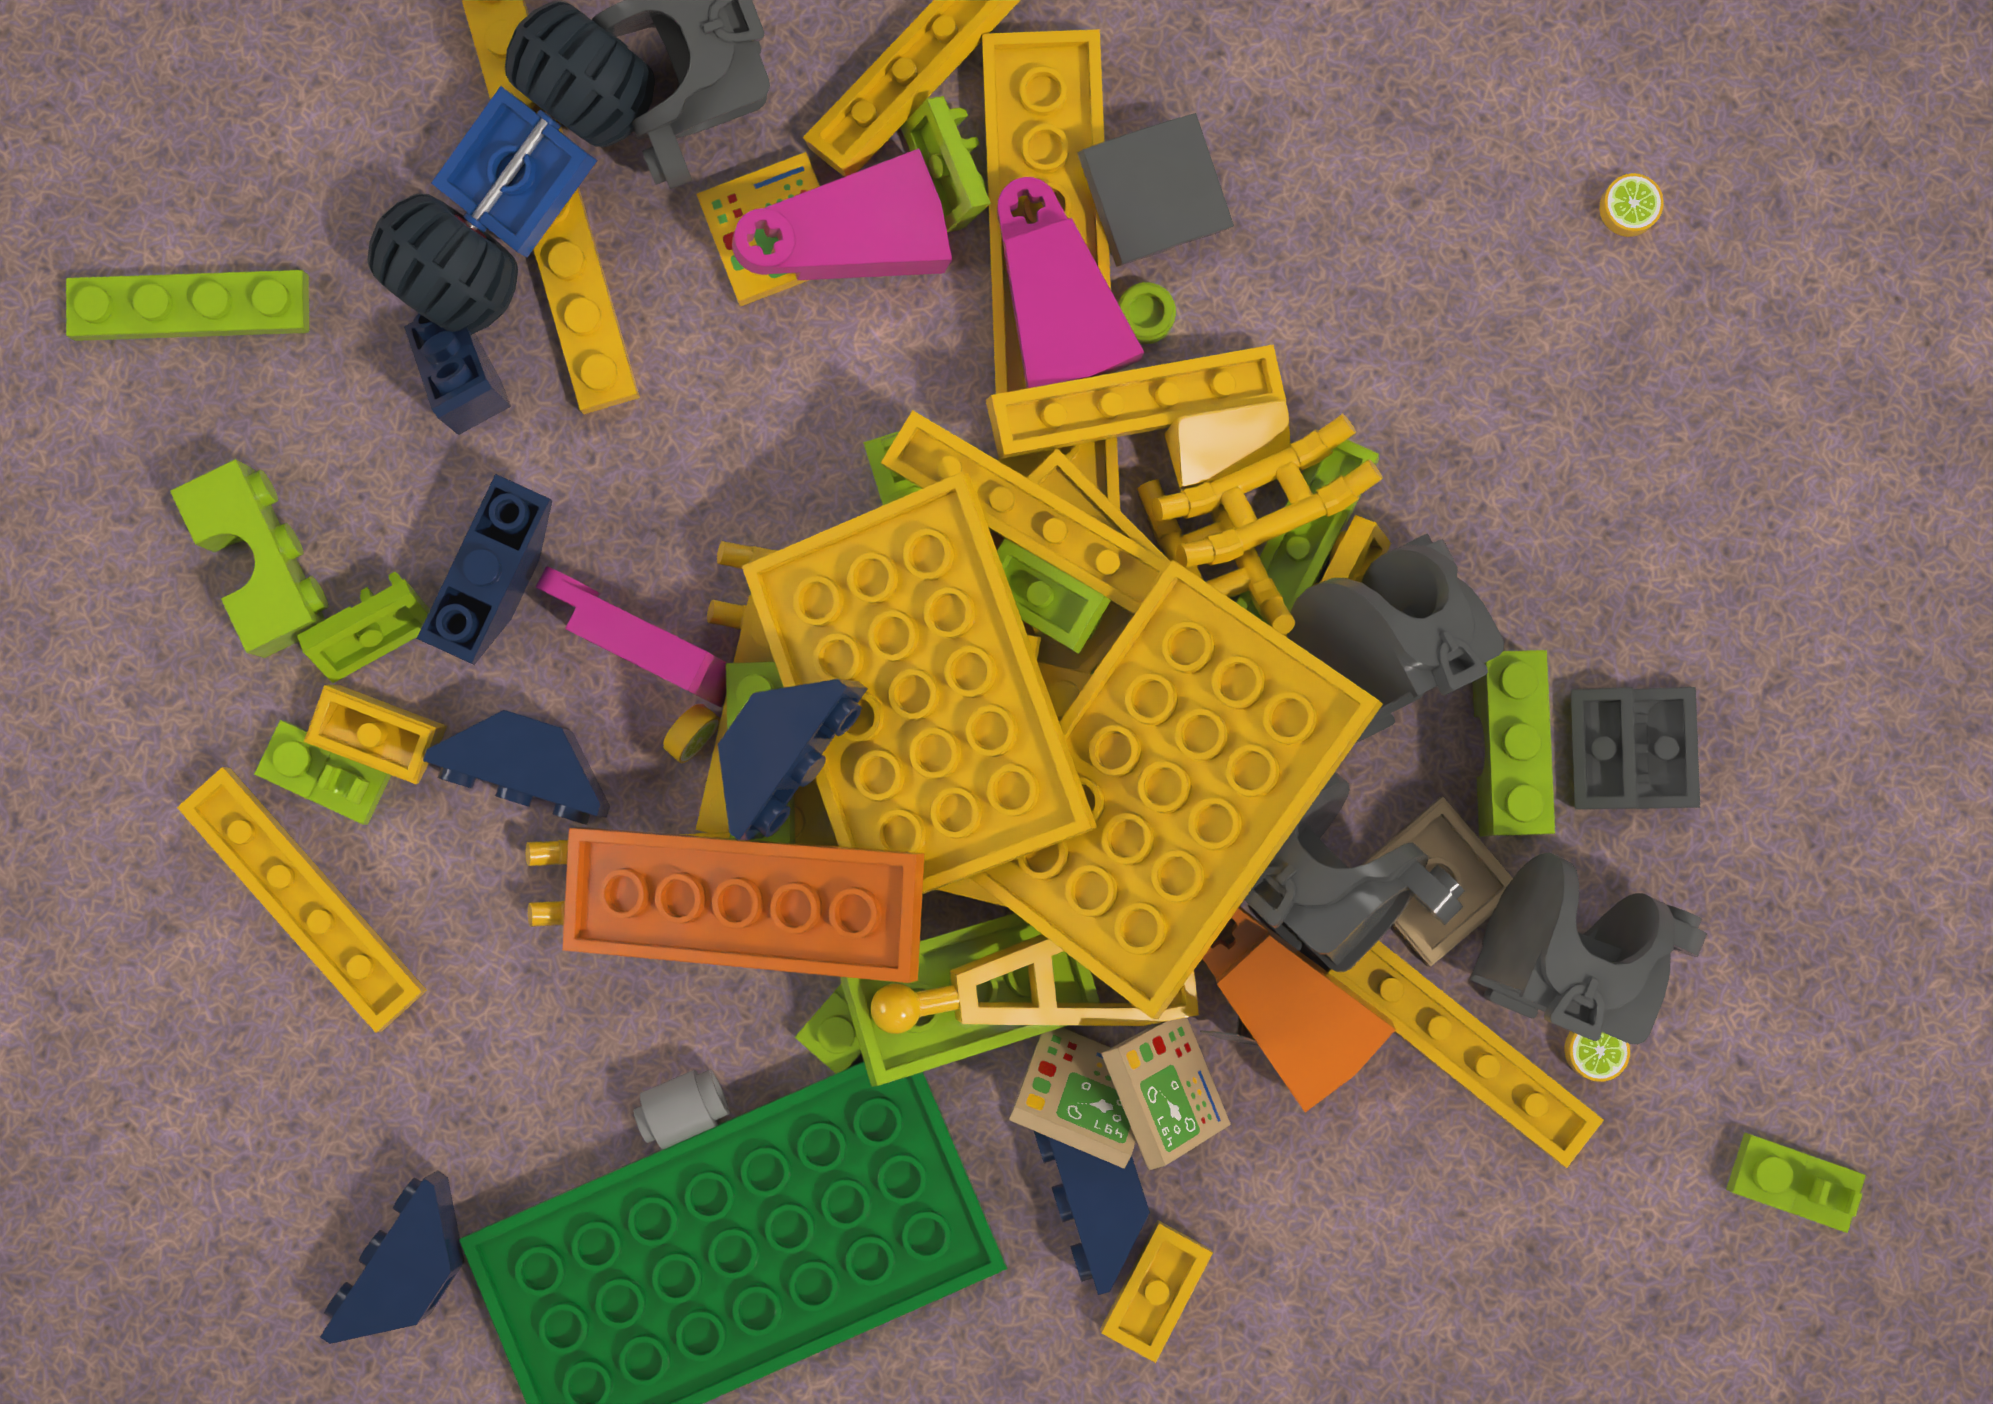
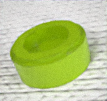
[1118,282,1176,344]

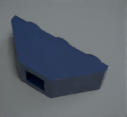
[404,314,511,435]
[416,474,553,665]
[718,679,868,841]
[423,710,610,825]
[1033,1130,1150,1295]
[320,1171,465,1344]

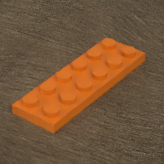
[562,827,925,983]

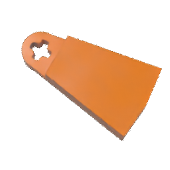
[1202,906,1396,1112]

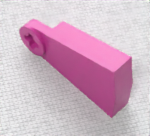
[732,148,952,281]
[997,177,1144,388]
[535,566,726,708]

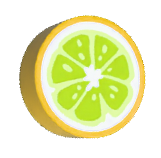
[1599,173,1664,237]
[663,704,720,764]
[1564,1031,1630,1082]

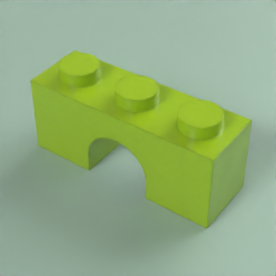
[170,459,329,658]
[1472,650,1555,837]

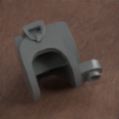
[592,0,770,189]
[1287,534,1504,744]
[1244,772,1465,972]
[1469,853,1707,1045]

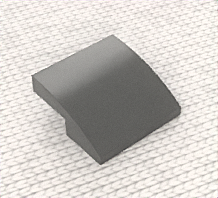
[1077,113,1234,267]
[1571,687,1700,810]

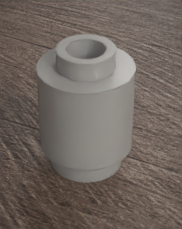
[633,1069,730,1150]

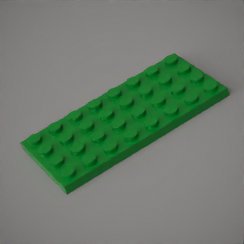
[459,1061,1007,1404]

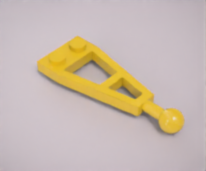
[871,934,1199,1034]

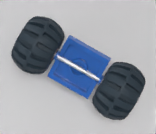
[367,0,655,334]

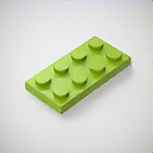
[840,913,1100,1087]

